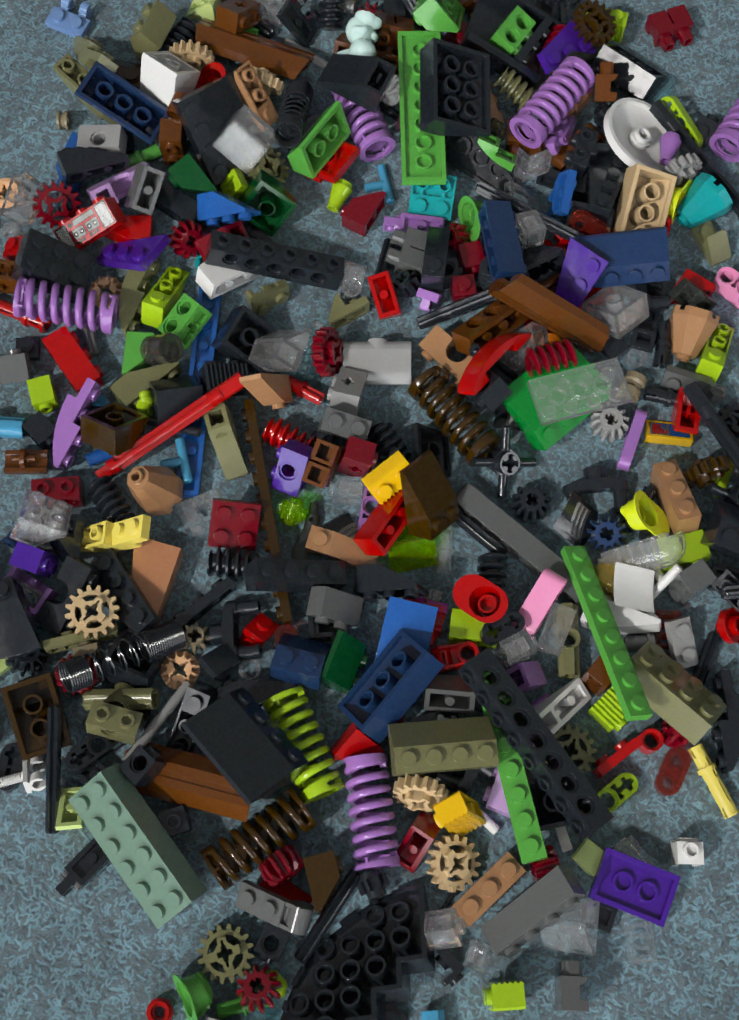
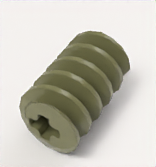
[493,67,534,111]

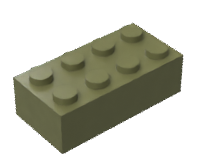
[631,640,728,746]

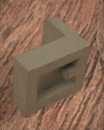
[72,641,104,660]

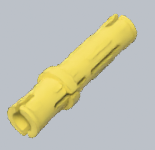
[688,743,739,819]

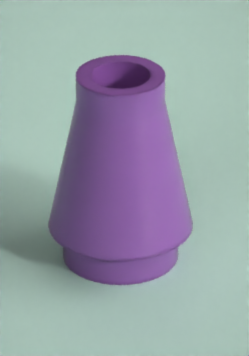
[659,131,681,166]

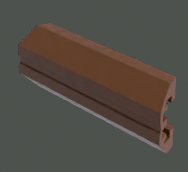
[195,18,316,80]
[488,273,609,353]
[124,742,251,822]

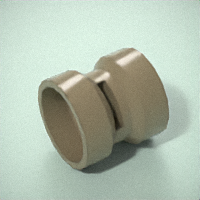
[617,371,648,402]

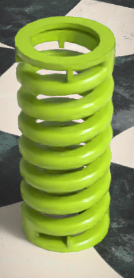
[262,686,345,805]

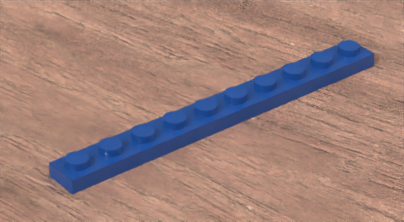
[177,286,222,498]

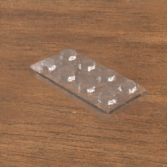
[527,357,632,426]

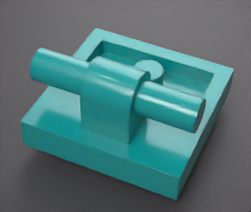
[408,175,457,221]

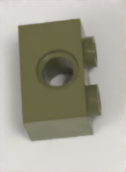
[85,699,143,745]

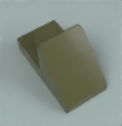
[690,221,731,267]
[328,293,370,330]

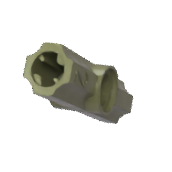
[555,603,581,679]
[82,682,160,710]

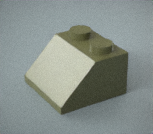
[130,0,177,61]

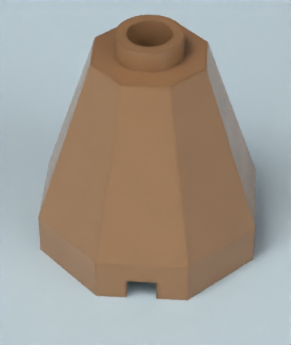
[670,305,720,362]
[127,466,183,516]

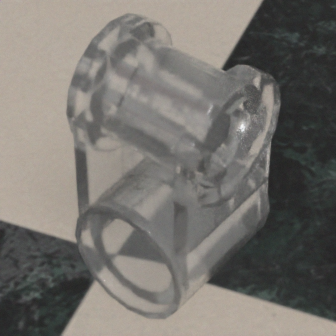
[337,260,367,305]

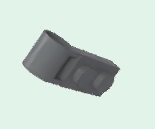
[235,880,314,935]

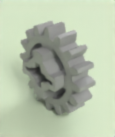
[662,153,703,187]

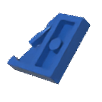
[546,169,577,219]

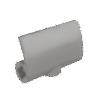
[343,338,412,385]

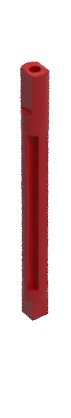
[95,371,244,478]

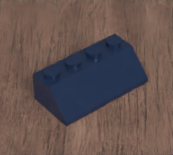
[74,61,169,145]
[574,226,670,289]
[337,629,444,744]

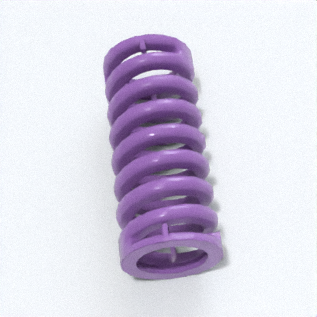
[509,56,595,149]
[331,91,395,162]
[709,98,739,163]
[13,276,119,335]
[343,753,401,871]

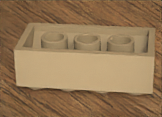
[610,163,677,233]

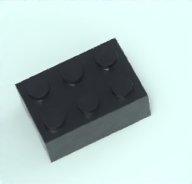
[11,228,93,304]

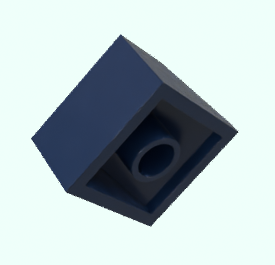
[270,633,331,690]

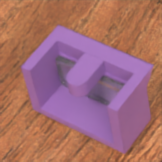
[4,566,59,617]

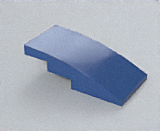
[375,596,438,705]

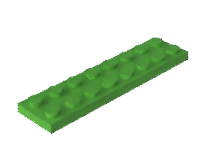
[397,31,447,185]

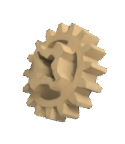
[169,39,214,72]
[253,66,285,97]
[65,585,120,640]
[392,774,449,813]
[425,834,481,893]

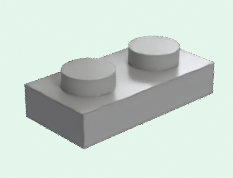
[664,616,699,669]

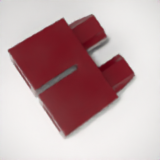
[644,4,694,53]

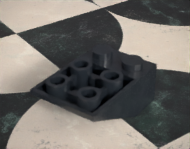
[316,53,397,113]

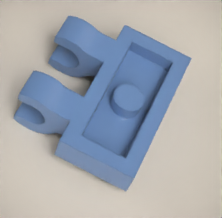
[45,0,94,38]

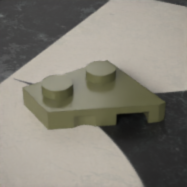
[245,279,290,316]

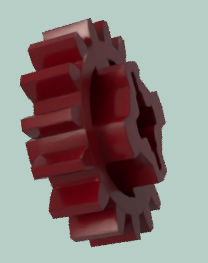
[32,179,81,228]
[311,327,344,377]

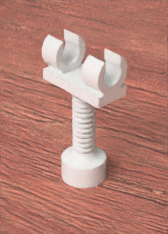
[0,755,46,794]

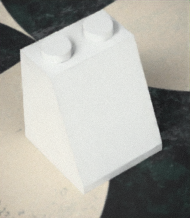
[140,51,201,118]

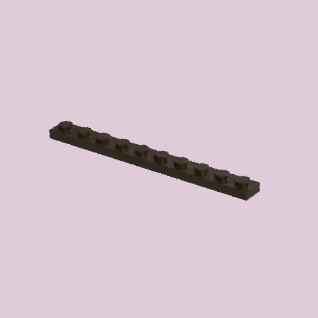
[241,398,294,627]

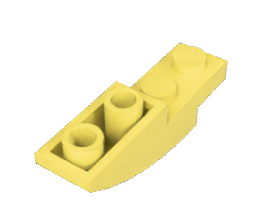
[80,514,151,553]

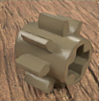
[184,622,211,654]

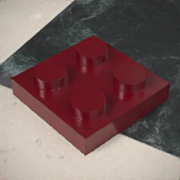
[207,498,261,550]

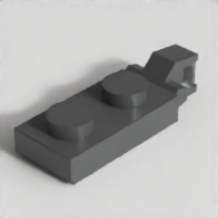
[660,365,727,403]

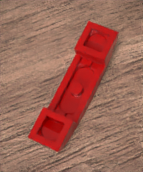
[457,332,531,395]

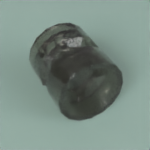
[140,333,183,365]

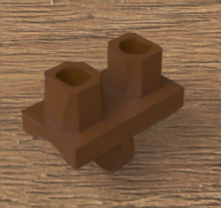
[3,448,49,474]

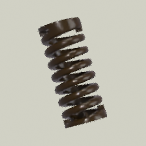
[408,365,501,466]
[200,787,317,891]

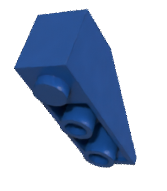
[197,191,261,227]

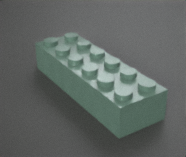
[68,763,208,929]

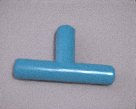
[364,164,394,204]
[160,437,193,483]

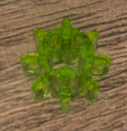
[276,497,308,526]

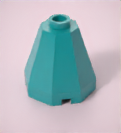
[676,172,733,228]

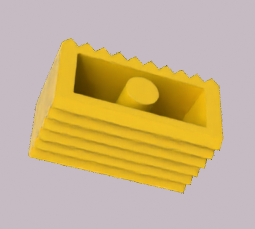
[361,450,409,505]
[433,790,486,836]

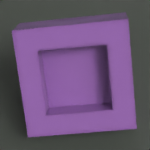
[416,287,443,312]

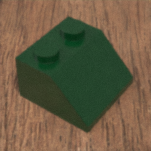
[167,153,217,193]
[238,169,298,237]
[321,629,370,695]

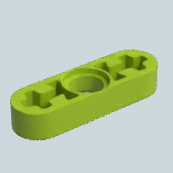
[661,95,703,148]
[597,772,638,813]

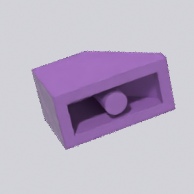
[506,660,547,694]

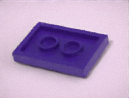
[588,847,681,927]

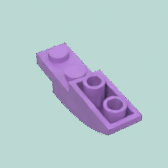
[53,377,101,471]

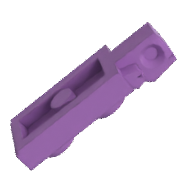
[545,115,577,156]
[383,212,445,232]

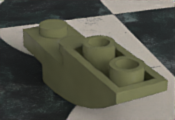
[74,35,119,73]
[53,53,118,124]
[119,258,160,339]

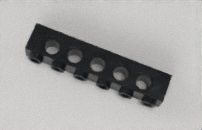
[205,230,345,291]

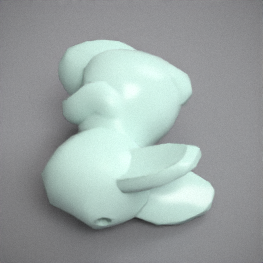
[337,10,382,57]

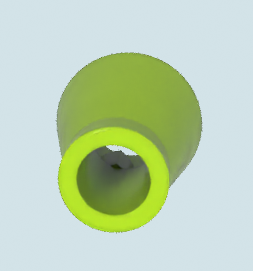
[327,178,352,213]

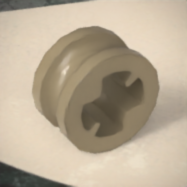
[56,110,71,130]

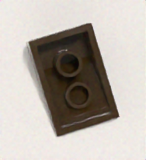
[400,450,459,541]
[0,671,73,761]

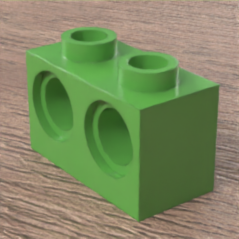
[488,5,536,56]
[158,293,213,350]

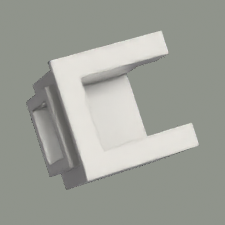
[670,837,704,867]

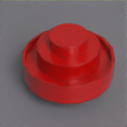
[716,608,739,644]

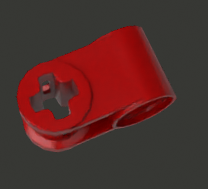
[430,641,479,674]

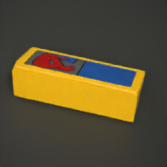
[644,420,693,447]

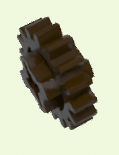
[572,0,617,47]
[682,455,733,489]

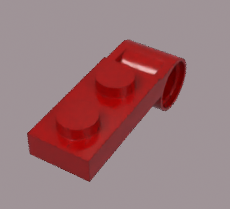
[592,728,664,779]

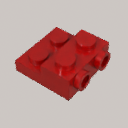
[304,142,360,184]

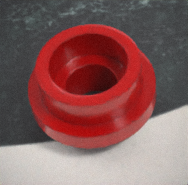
[146,998,174,1020]

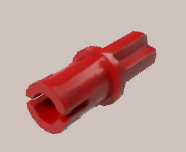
[286,374,325,405]

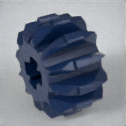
[587,512,628,553]

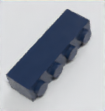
[478,200,527,283]

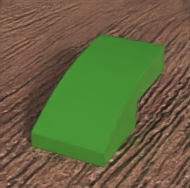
[477,134,517,171]

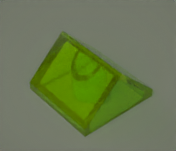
[387,525,438,573]

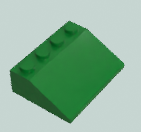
[502,346,614,451]

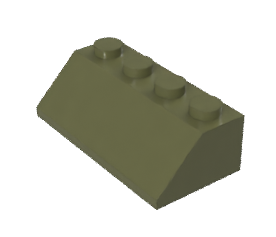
[388,716,499,776]

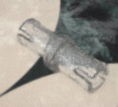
[436,525,455,575]

